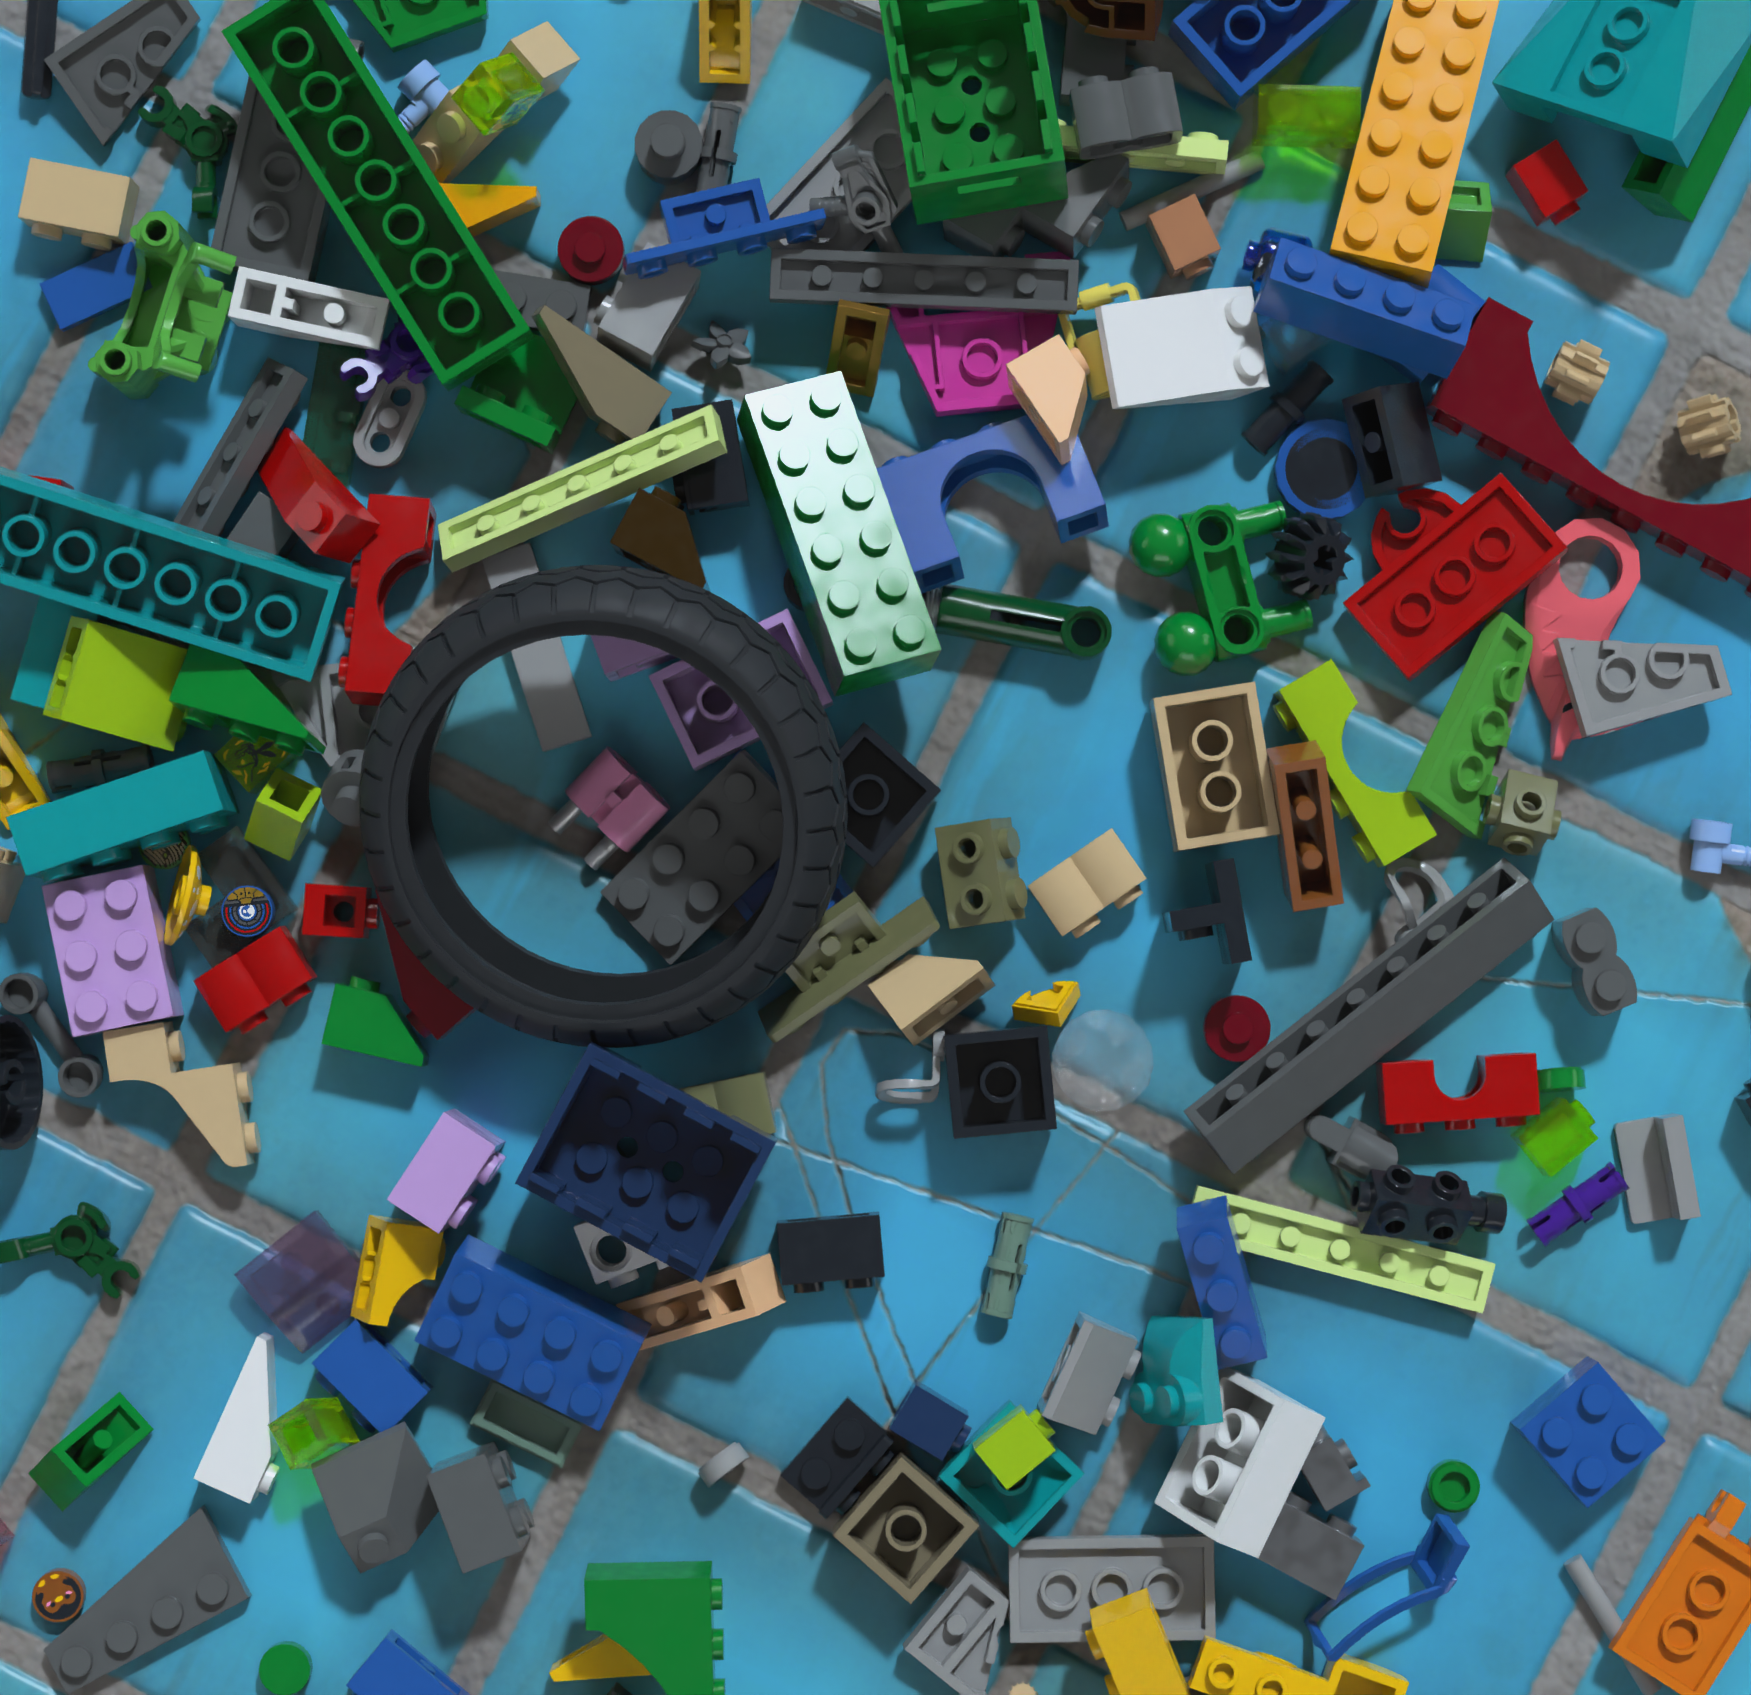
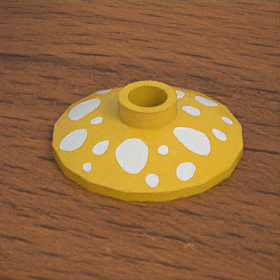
[164,845,212,946]

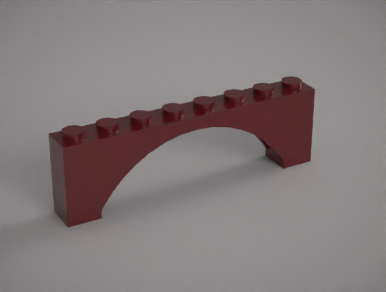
[1425,297,1751,598]

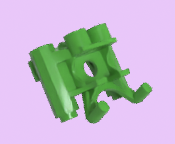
[88,211,236,400]

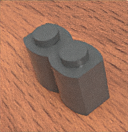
[1069,66,1183,159]
[1551,907,1637,1016]

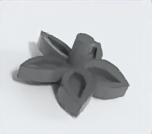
[691,320,752,370]

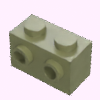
[935,817,1028,929]

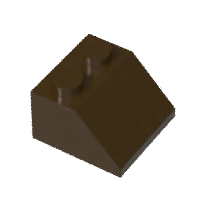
[610,486,710,591]

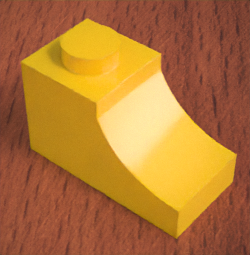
[699,0,752,84]
[350,1215,446,1326]

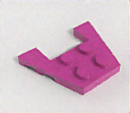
[885,251,1071,417]

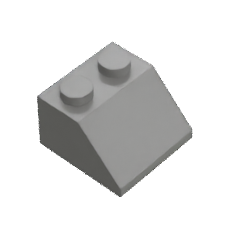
[1037,1311,1142,1435]

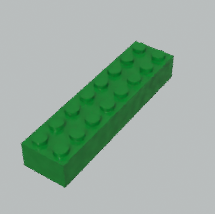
[221,0,535,392]

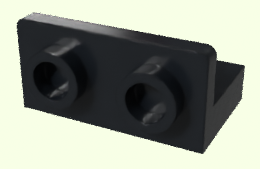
[780,1396,895,1519]

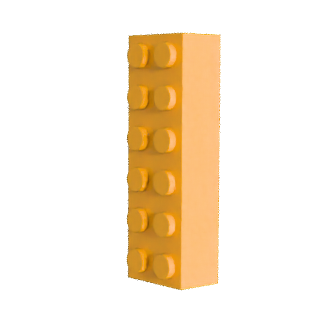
[1329,0,1500,288]

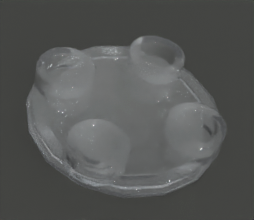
[1052,1010,1153,1111]

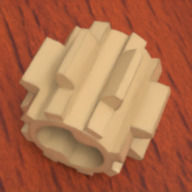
[1544,339,1610,406]
[1677,394,1741,458]

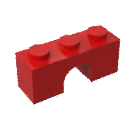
[1376,1052,1540,1134]

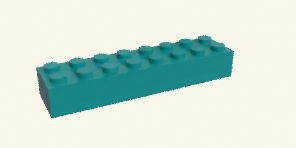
[0,466,346,682]

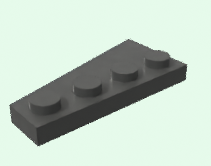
[43,1505,252,1695]

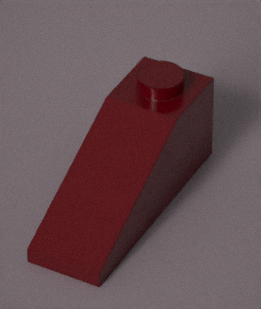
[375,890,476,1040]

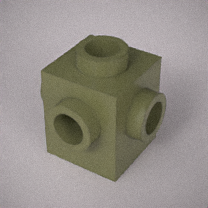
[1483,769,1561,856]

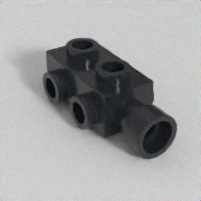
[1350,1165,1507,1245]

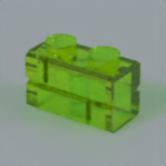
[1252,84,1361,149]

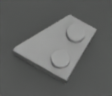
[903,1565,1009,1695]

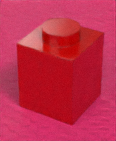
[1505,139,1589,227]

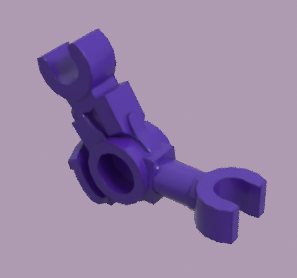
[340,313,434,402]

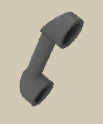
[0,972,104,1098]

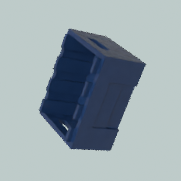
[515,1043,778,1283]

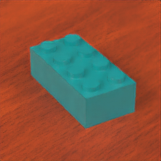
[6,750,240,883]

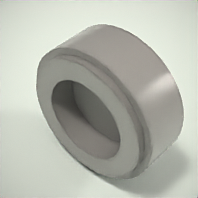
[698,1442,750,1488]

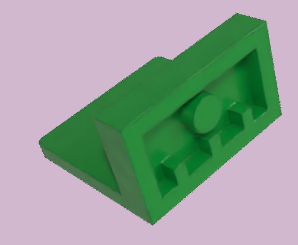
[454,333,578,454]

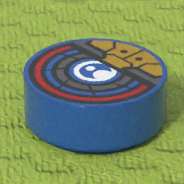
[221,885,275,937]

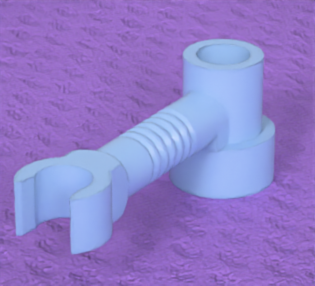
[397,59,449,134]
[1689,818,1751,874]

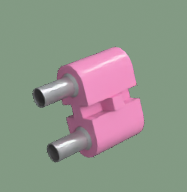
[548,746,670,870]

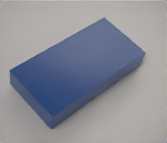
[39,241,153,332]

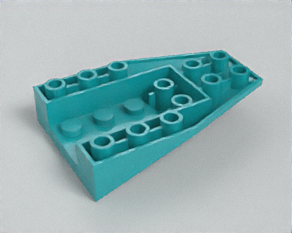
[1492,0,1751,168]

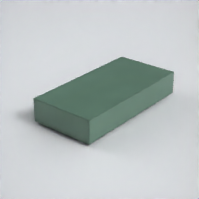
[470,1379,583,1469]

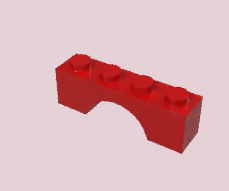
[338,493,437,706]

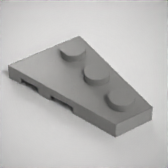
[1553,638,1732,738]

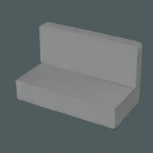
[1613,1113,1701,1224]

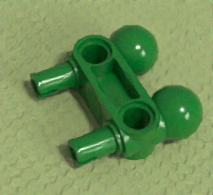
[1129,501,1313,676]

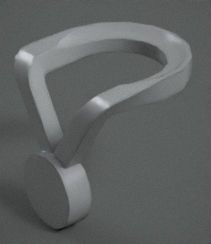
[1383,857,1454,943]
[875,1029,945,1104]

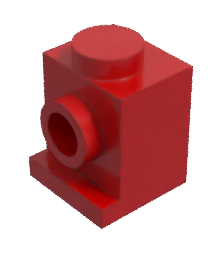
[302,883,381,939]

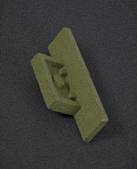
[757,891,940,1043]

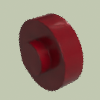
[558,216,625,285]
[1203,995,1271,1062]

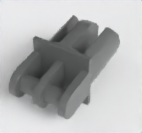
[1304,1114,1398,1180]

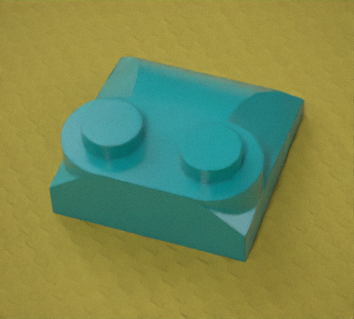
[1129,1314,1223,1427]
[938,1400,1085,1548]

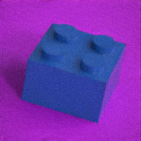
[1510,1356,1666,1508]

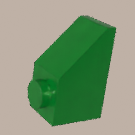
[321,976,430,1067]
[28,1392,154,1512]

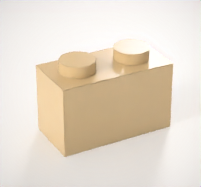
[18,157,140,251]

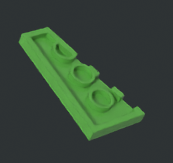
[1406,612,1533,840]

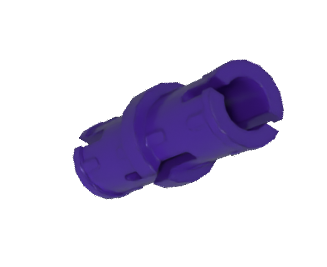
[1526,1162,1630,1247]

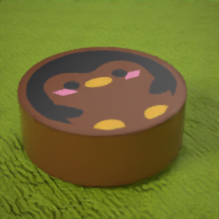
[32,1568,86,1622]

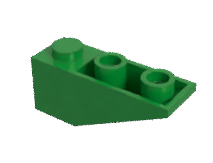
[168,644,326,756]

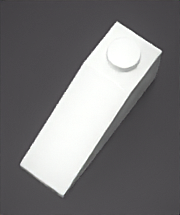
[228,266,390,351]
[193,1332,280,1504]

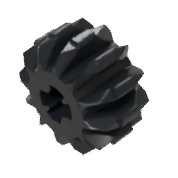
[1265,512,1354,601]

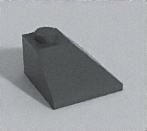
[311,1421,439,1574]

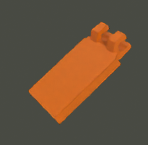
[1608,1489,1751,1695]

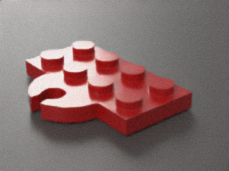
[1343,473,1568,682]

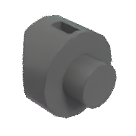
[635,110,704,185]
[321,749,364,827]

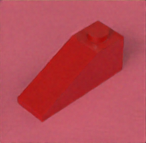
[257,427,381,564]

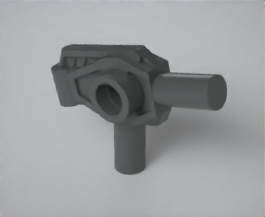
[809,144,904,253]

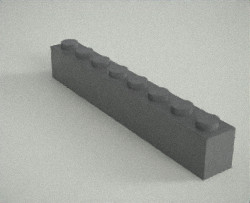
[1183,858,1555,1174]

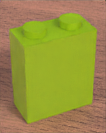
[42,616,188,752]

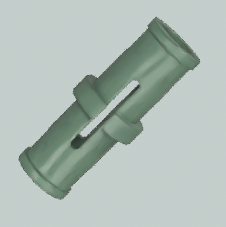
[980,1212,1034,1319]

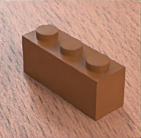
[1266,740,1344,912]

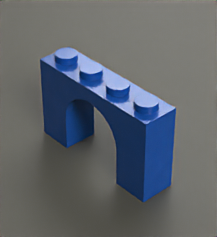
[876,414,1109,594]

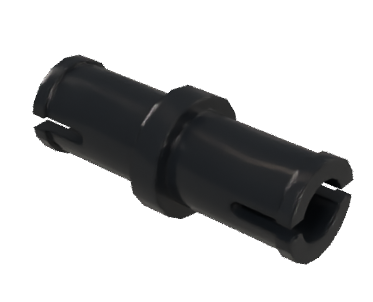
[1241,359,1334,456]

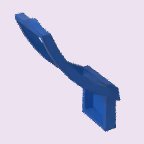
[1304,1513,1470,1662]

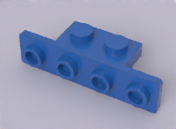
[622,178,827,279]

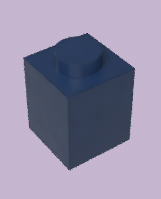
[889,1379,972,1461]

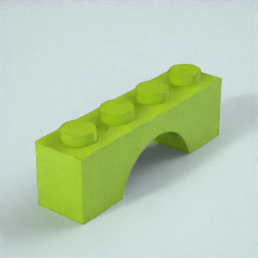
[1273,659,1437,868]

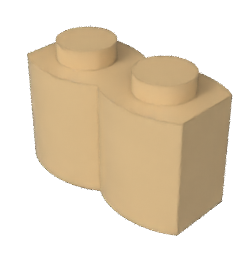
[1027,828,1147,939]

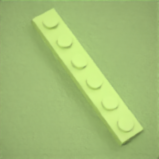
[438,405,727,573]
[1191,1185,1496,1314]

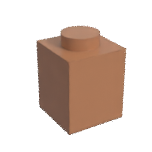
[1145,194,1221,280]

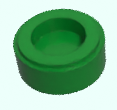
[1537,1067,1586,1093]
[1426,1459,1480,1513]
[259,1641,313,1695]

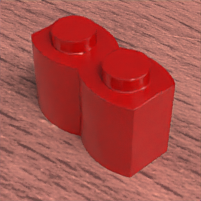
[193,925,318,1035]

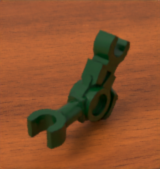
[137,85,238,219]
[0,1201,142,1299]

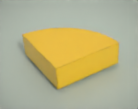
[1012,981,1081,1027]

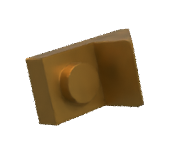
[826,299,890,397]

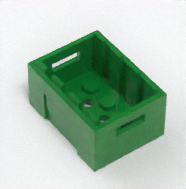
[879,0,1069,225]

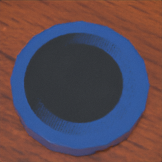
[1273,418,1366,519]

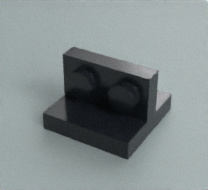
[1162,858,1252,964]

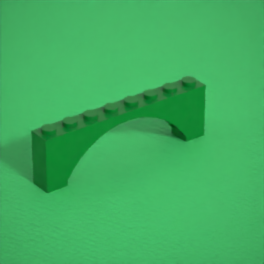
[584,1561,726,1695]

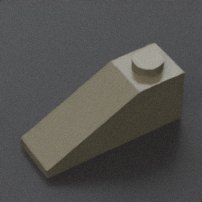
[531,305,672,446]

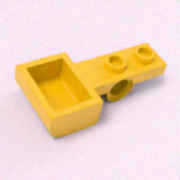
[1187,1635,1409,1695]

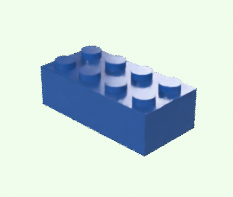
[1168,0,1361,110]
[414,1234,652,1432]

